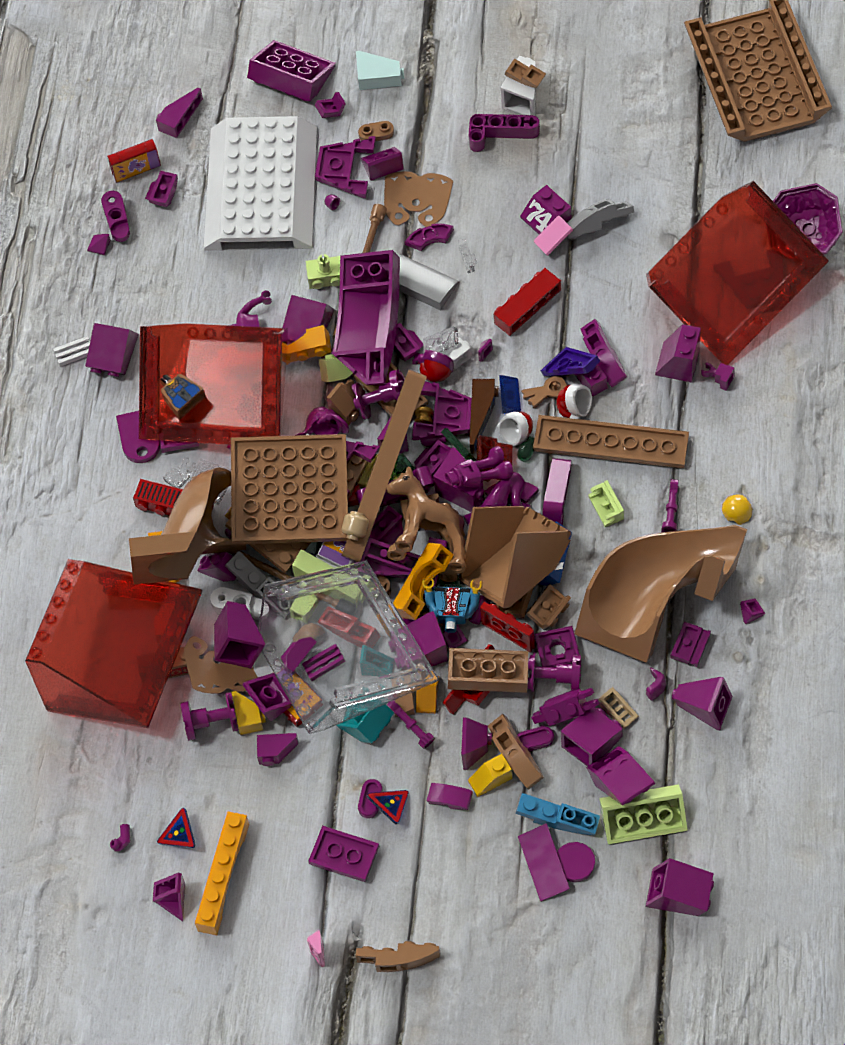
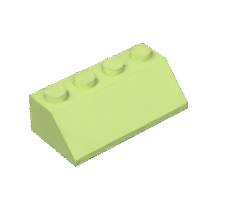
[599,784,688,844]

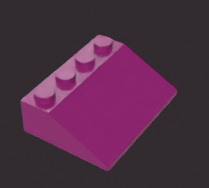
[247,40,336,102]

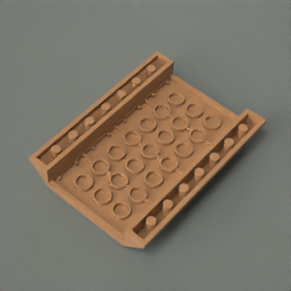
[684,0,832,142]

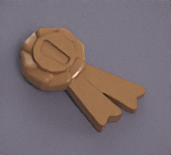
[521,376,567,408]

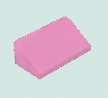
[534,216,573,256]
[307,930,325,967]

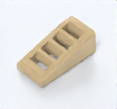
[598,687,639,729]

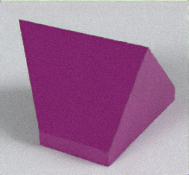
[152,872,185,922]

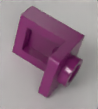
[315,92,346,118]

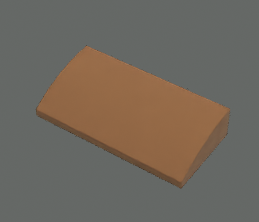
[448,648,528,693]

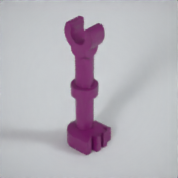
[661,479,679,533]
[387,699,435,749]

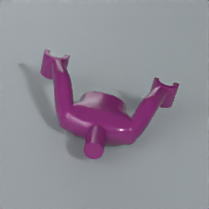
[225,290,280,344]

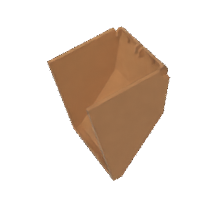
[459,506,571,608]

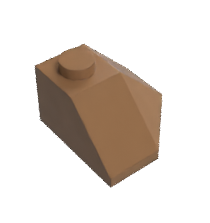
[327,379,359,426]

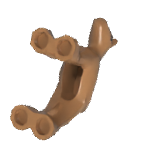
[386,466,466,582]

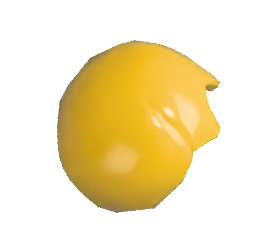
[722,494,753,525]

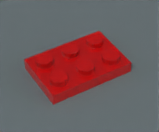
[480,601,535,653]

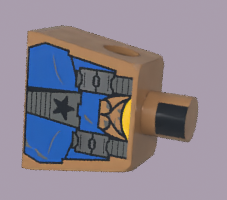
[160,374,206,420]

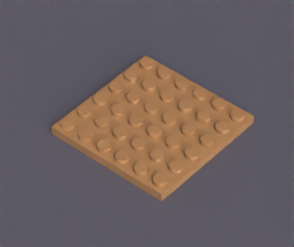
[231,434,348,545]

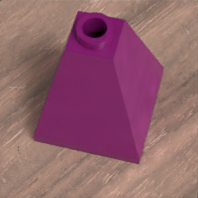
[672,677,733,731]

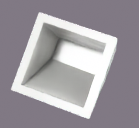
[500,55,536,116]

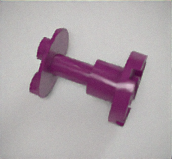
[352,369,405,420]
[527,653,581,692]
[181,692,239,741]

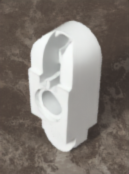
[210,587,269,622]

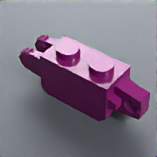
[531,688,600,726]

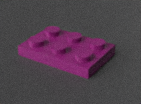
[308,825,380,882]

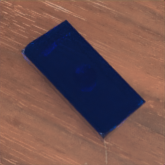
[499,375,521,414]

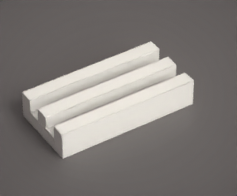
[53,336,90,367]

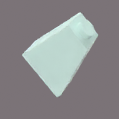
[356,51,405,90]

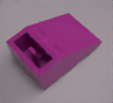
[586,746,655,806]

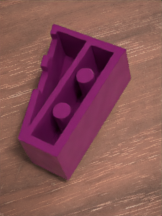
[356,538,420,578]

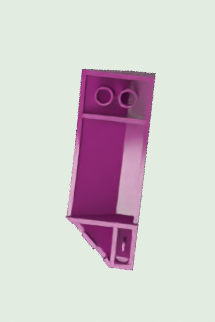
[331,250,400,385]

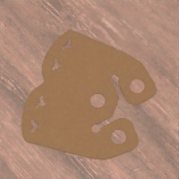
[384,171,453,227]
[184,636,258,694]

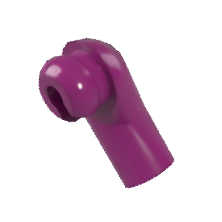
[110,824,131,852]

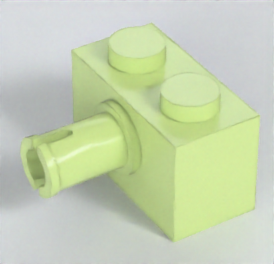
[305,254,340,289]

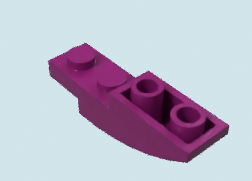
[580,319,627,387]

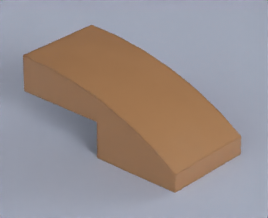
[504,58,546,88]

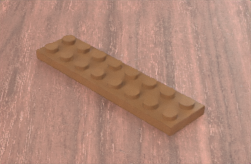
[533,415,689,468]

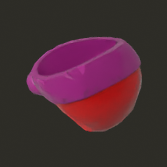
[417,350,454,383]

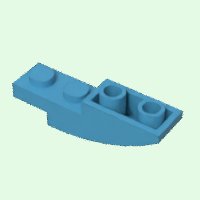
[515,793,600,835]

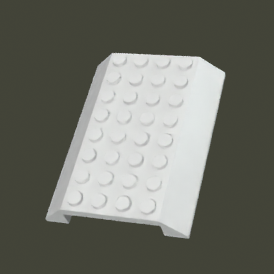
[204,116,317,250]

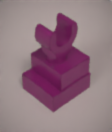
[701,362,735,391]

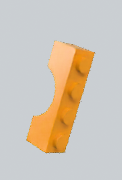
[390,543,454,620]

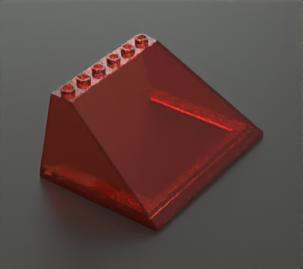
[646,181,829,365]
[139,323,288,445]
[25,559,203,728]

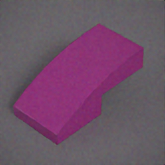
[426,783,473,810]

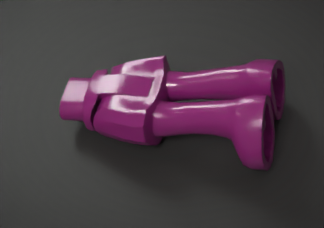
[445,446,513,487]

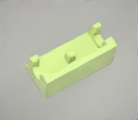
[588,480,624,527]

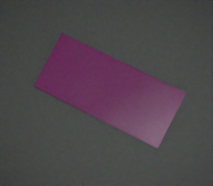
[518,823,570,902]

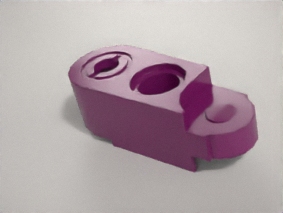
[101,190,130,242]

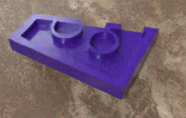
[540,347,600,376]

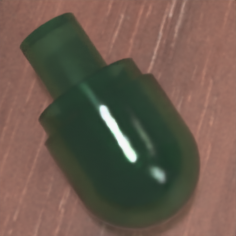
[517,436,535,462]

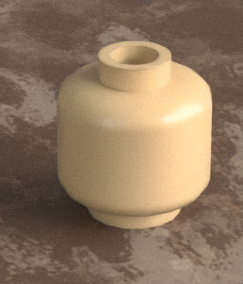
[342,511,369,541]

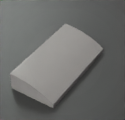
[395,252,459,311]

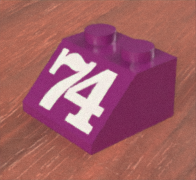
[520,185,572,235]

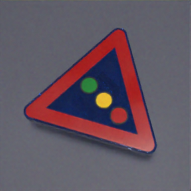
[367,790,409,824]
[157,808,196,848]

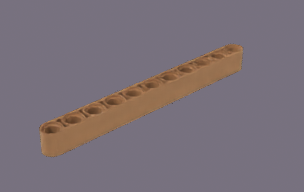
[341,370,427,562]

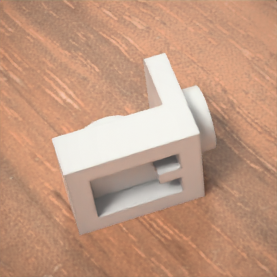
[449,337,471,370]

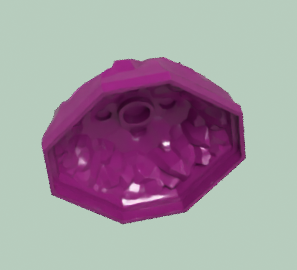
[765,183,843,261]

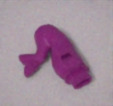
[480,472,531,509]

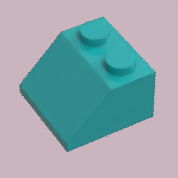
[336,695,394,744]

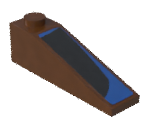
[470,379,499,454]

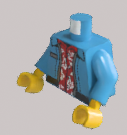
[422,577,483,633]

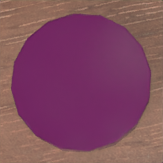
[557,842,595,882]

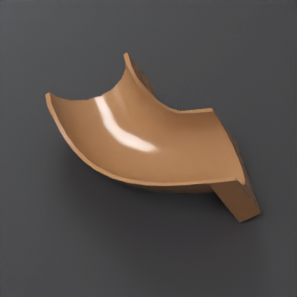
[129,467,246,585]
[574,525,747,663]

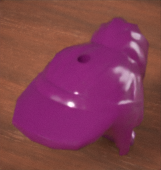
[295,407,349,436]

